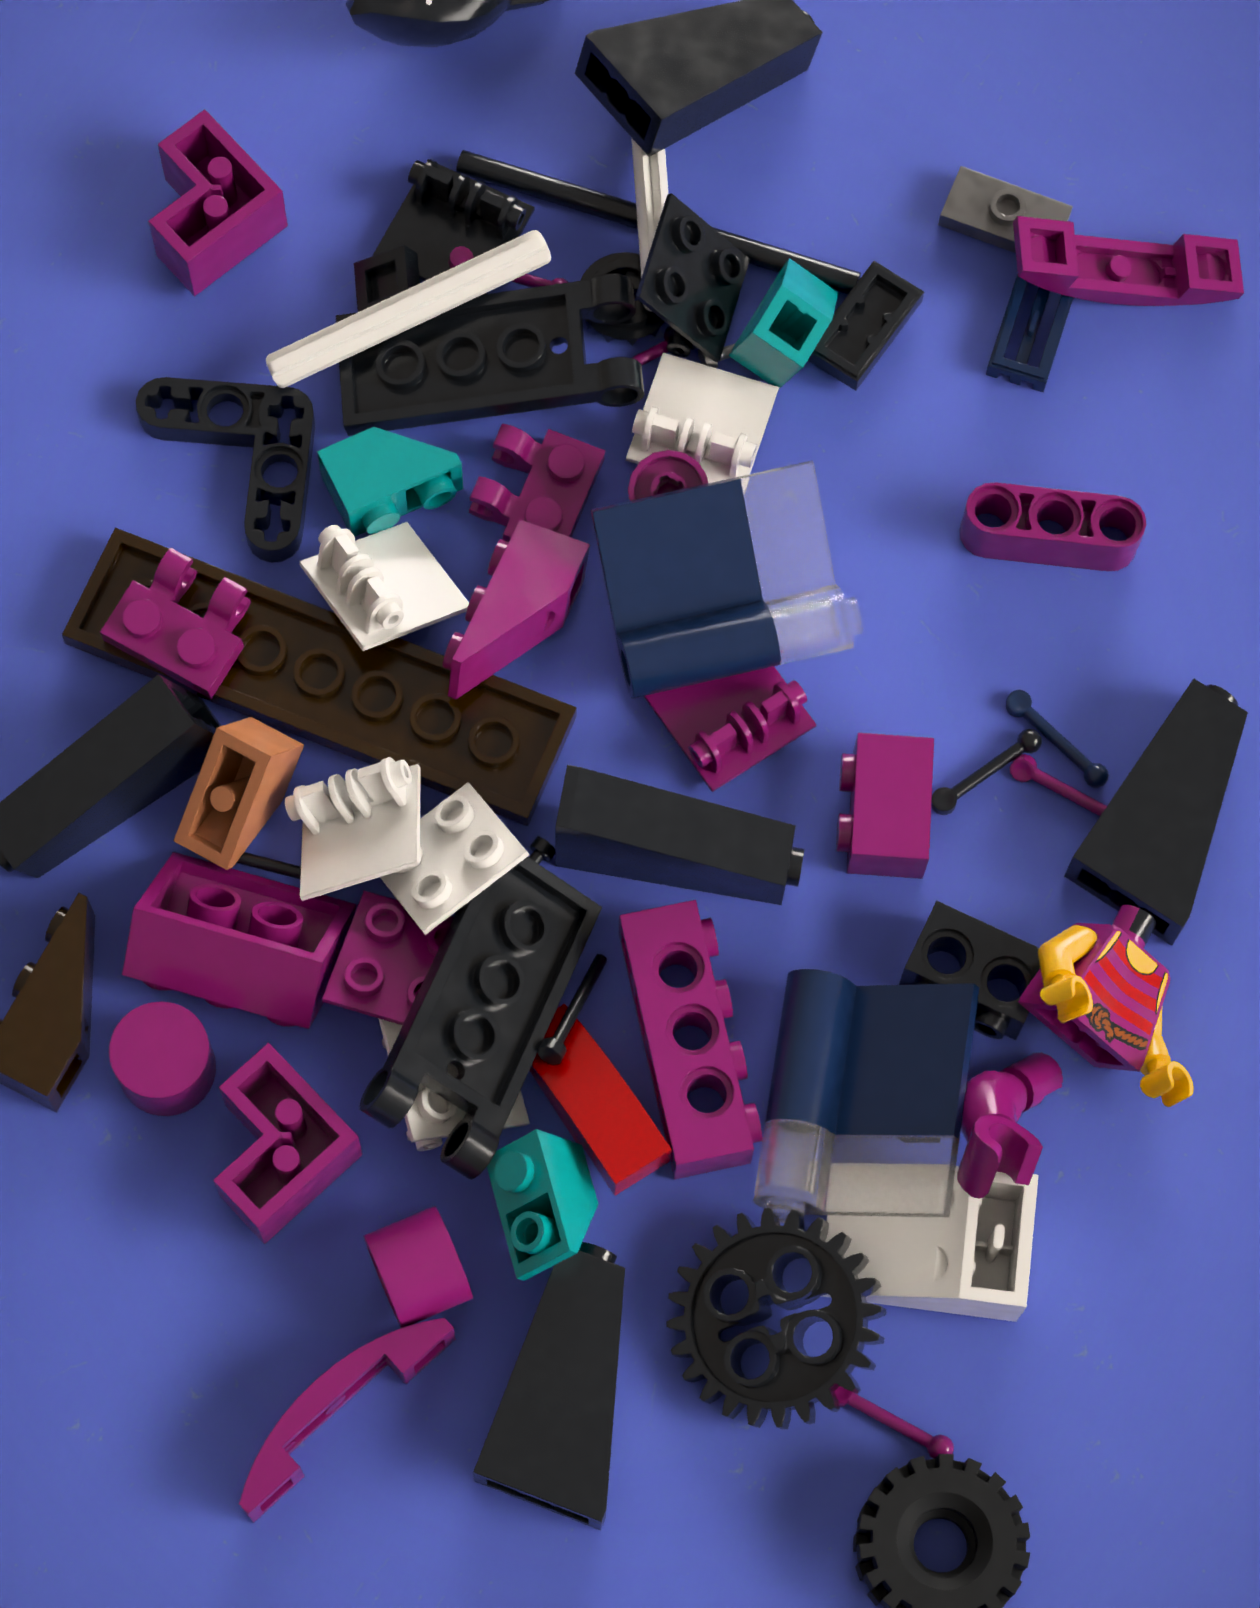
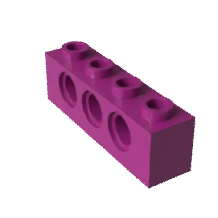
[619,900,763,1180]

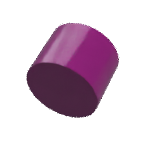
[109,1001,216,1116]
[363,1206,473,1328]

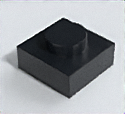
[354,245,420,312]

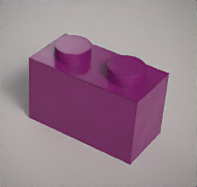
[836,733,934,879]

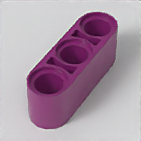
[959,482,1147,571]

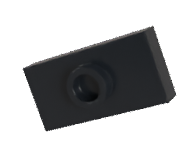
[808,261,924,391]

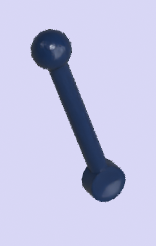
[1006,690,1109,788]

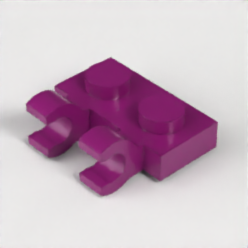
[469,424,606,542]
[100,548,251,699]

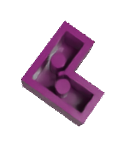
[148,109,288,297]
[213,1042,363,1244]

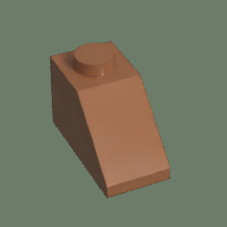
[173,717,304,870]

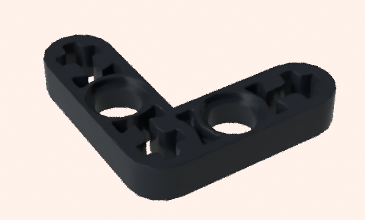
[136,377,315,563]

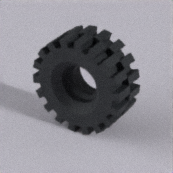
[853,1454,1030,1608]

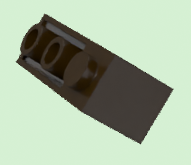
[0,893,95,1113]

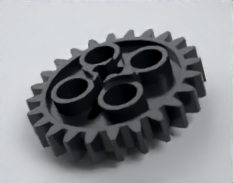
[666,1207,886,1429]

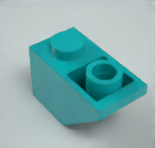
[728,258,838,389]
[317,427,464,537]
[487,1129,598,1281]

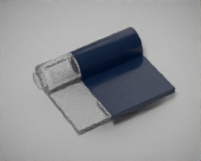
[591,460,863,698]
[753,969,979,1223]

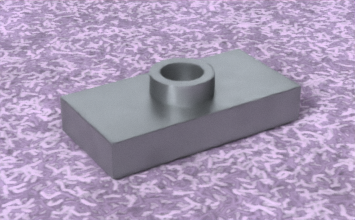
[938,166,1073,253]

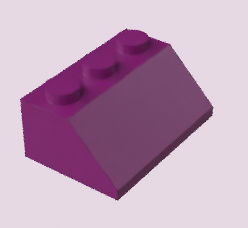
[122,852,356,1029]

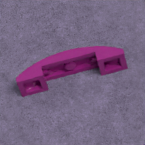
[1013,216,1244,306]
[239,1318,456,1523]

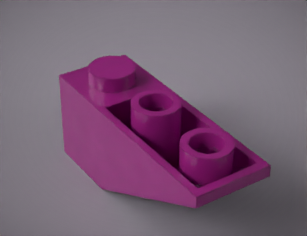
[442,520,590,699]

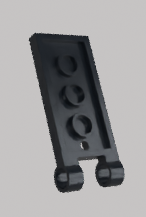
[336,274,644,436]
[360,857,602,1179]

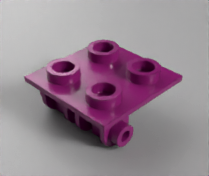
[644,666,816,792]
[322,890,454,1026]

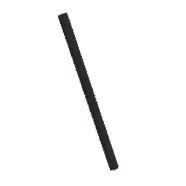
[456,150,861,294]

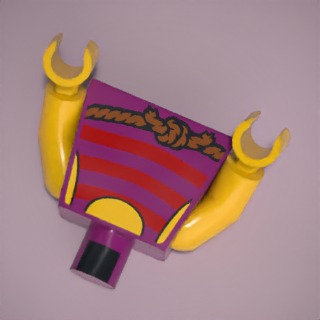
[1018,905,1194,1107]

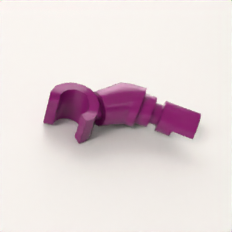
[957,1052,1063,1199]

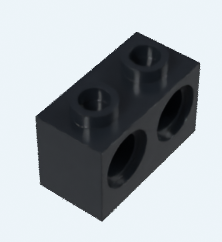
[899,900,1040,1040]

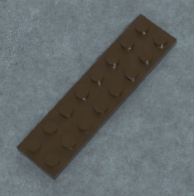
[62,527,577,826]

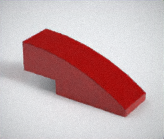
[529,1004,672,1196]

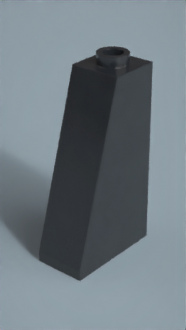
[574,0,822,157]
[0,674,221,878]
[1064,679,1248,945]
[555,765,804,905]
[473,1242,625,1530]

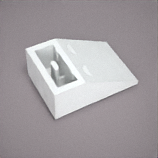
[822,1165,1039,1322]

